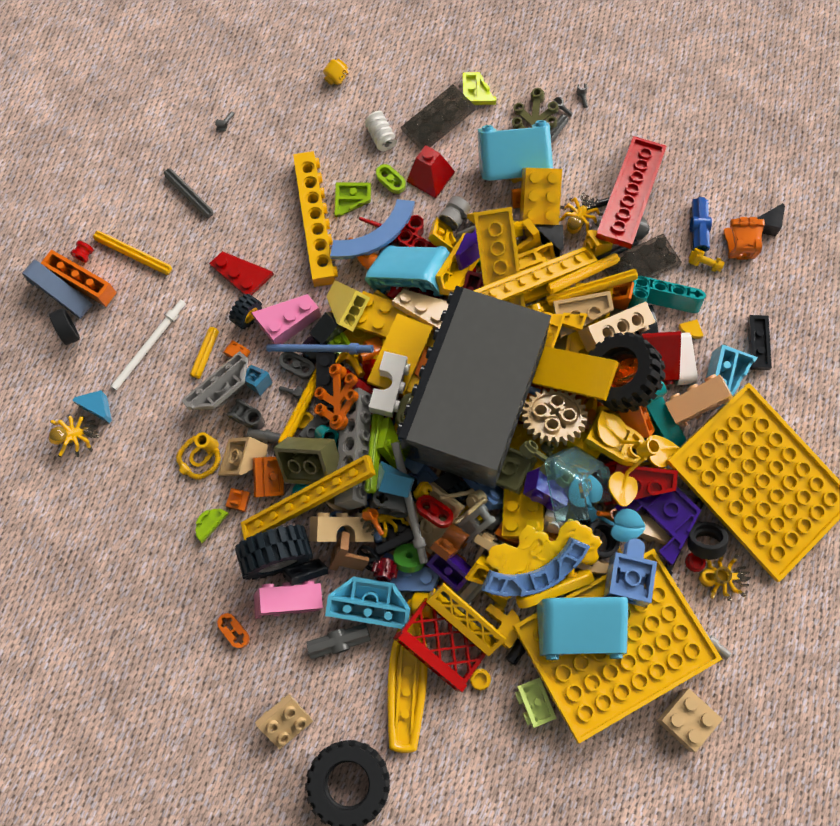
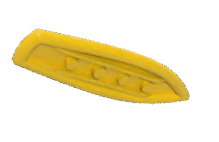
[387,611,428,753]

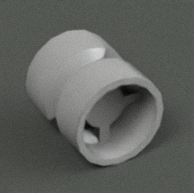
[438,196,471,231]

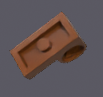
[430,523,470,561]

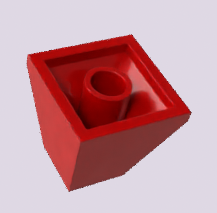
[407,145,455,198]

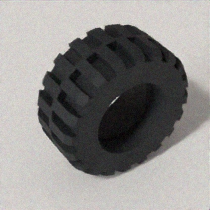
[588,332,666,413]
[305,740,390,826]

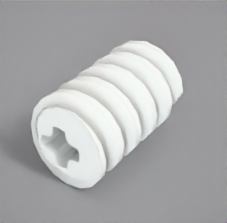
[365,111,397,151]

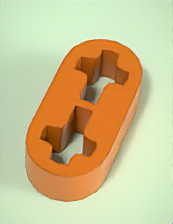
[217,613,250,649]

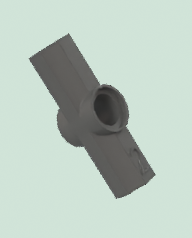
[306,623,371,659]

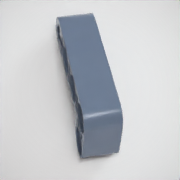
[22,259,93,319]

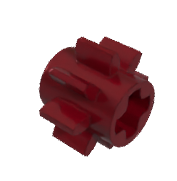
[372,558,398,582]

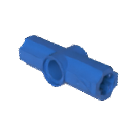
[690,197,712,252]

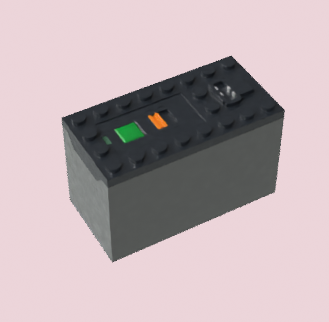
[396,286,551,489]

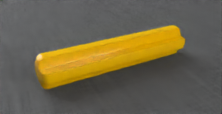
[190,327,219,379]

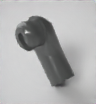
[485,509,503,533]

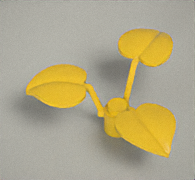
[597,411,680,507]

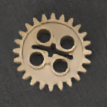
[522,388,588,447]

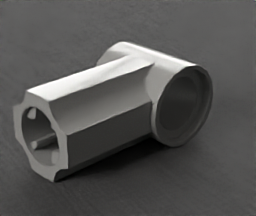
[447,581,482,613]

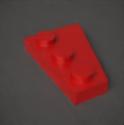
[612,464,678,504]

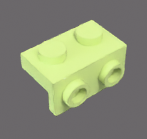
[515,678,557,728]

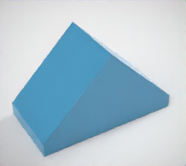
[245,365,273,396]
[72,390,112,423]
[377,462,415,498]

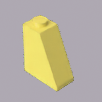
[326,280,370,332]

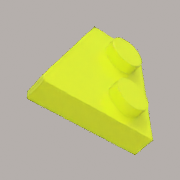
[462,72,496,105]

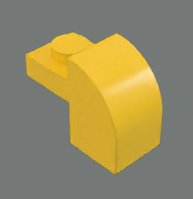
[485,603,520,650]

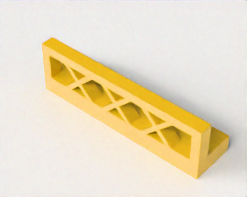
[435,233,480,295]
[426,583,506,656]

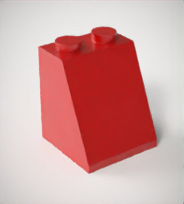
[635,331,681,385]

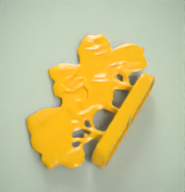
[486,518,602,609]

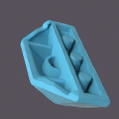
[325,576,410,629]

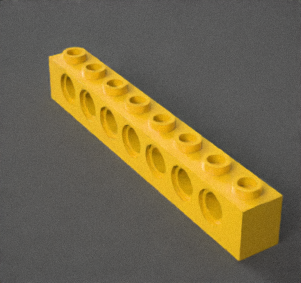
[293,151,338,287]

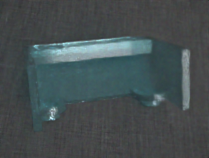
[545,446,613,523]

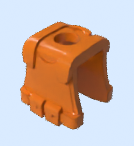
[723,217,765,260]

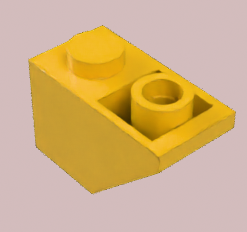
[582,230,613,257]

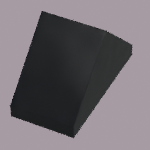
[757,203,785,236]
[535,224,564,257]
[310,312,347,345]

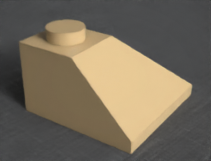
[218,437,268,476]

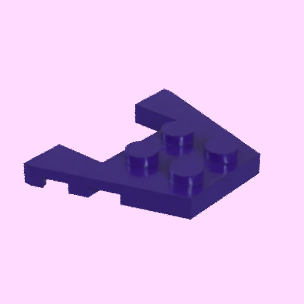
[614,487,701,566]

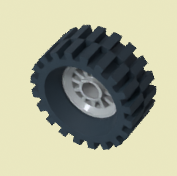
[235,525,313,580]

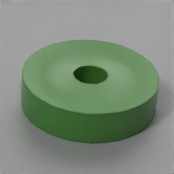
[393,543,425,573]

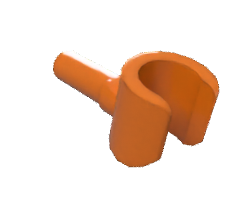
[362,508,384,536]
[596,508,617,521]

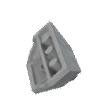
[181,351,248,410]

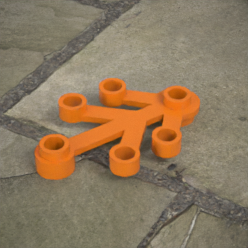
[314,364,359,431]

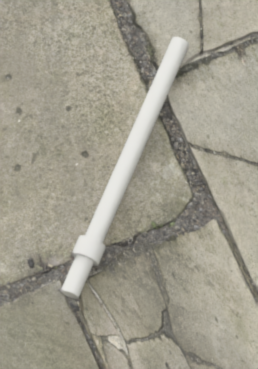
[111,299,186,390]

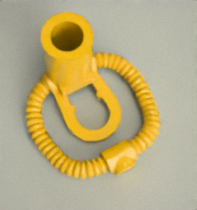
[175,432,221,480]

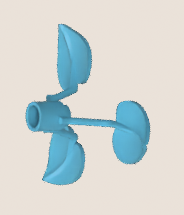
[568,470,646,563]

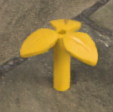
[335,352,365,378]

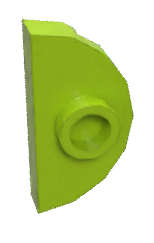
[195,509,229,544]

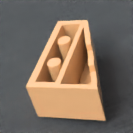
[665,374,733,427]

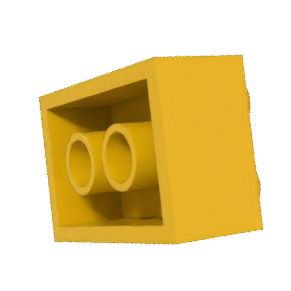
[520,168,562,225]

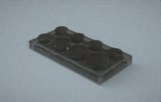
[401,84,476,150]
[603,234,682,278]

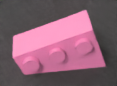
[251,294,321,344]
[253,581,323,619]

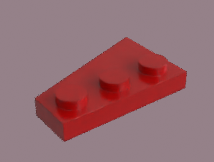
[209,251,274,295]

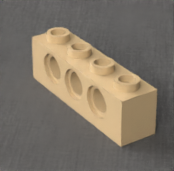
[578,302,655,353]

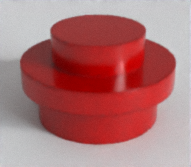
[685,552,706,572]

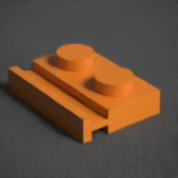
[253,456,284,497]

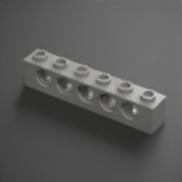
[335,388,372,510]

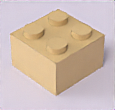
[656,688,723,752]

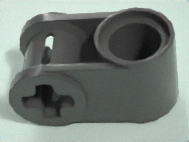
[226,398,265,430]
[369,490,408,518]

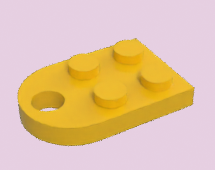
[584,410,645,466]

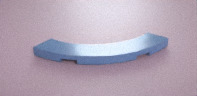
[330,199,415,260]
[481,537,590,597]

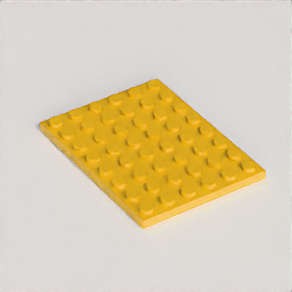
[666,383,840,582]
[512,548,722,744]

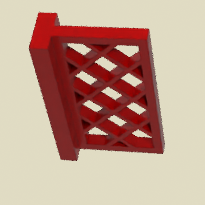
[393,598,486,692]

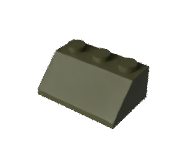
[273,437,339,485]

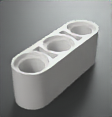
[675,332,698,386]

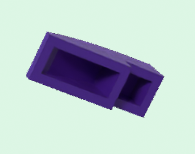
[455,228,480,270]

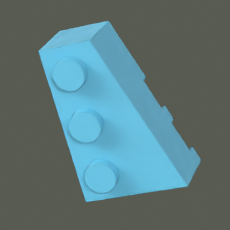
[706,344,758,409]

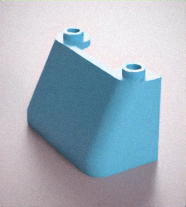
[478,120,553,180]
[365,245,450,297]
[537,597,628,660]

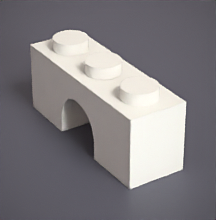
[369,351,411,418]

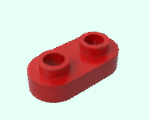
[416,495,453,528]

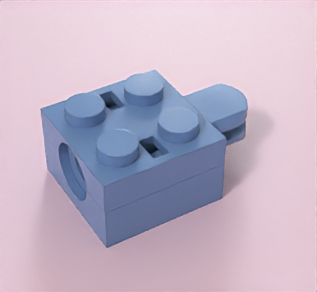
[604,538,657,607]

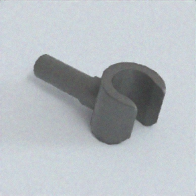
[576,83,588,108]
[551,97,573,117]
[215,111,234,131]
[279,386,304,400]

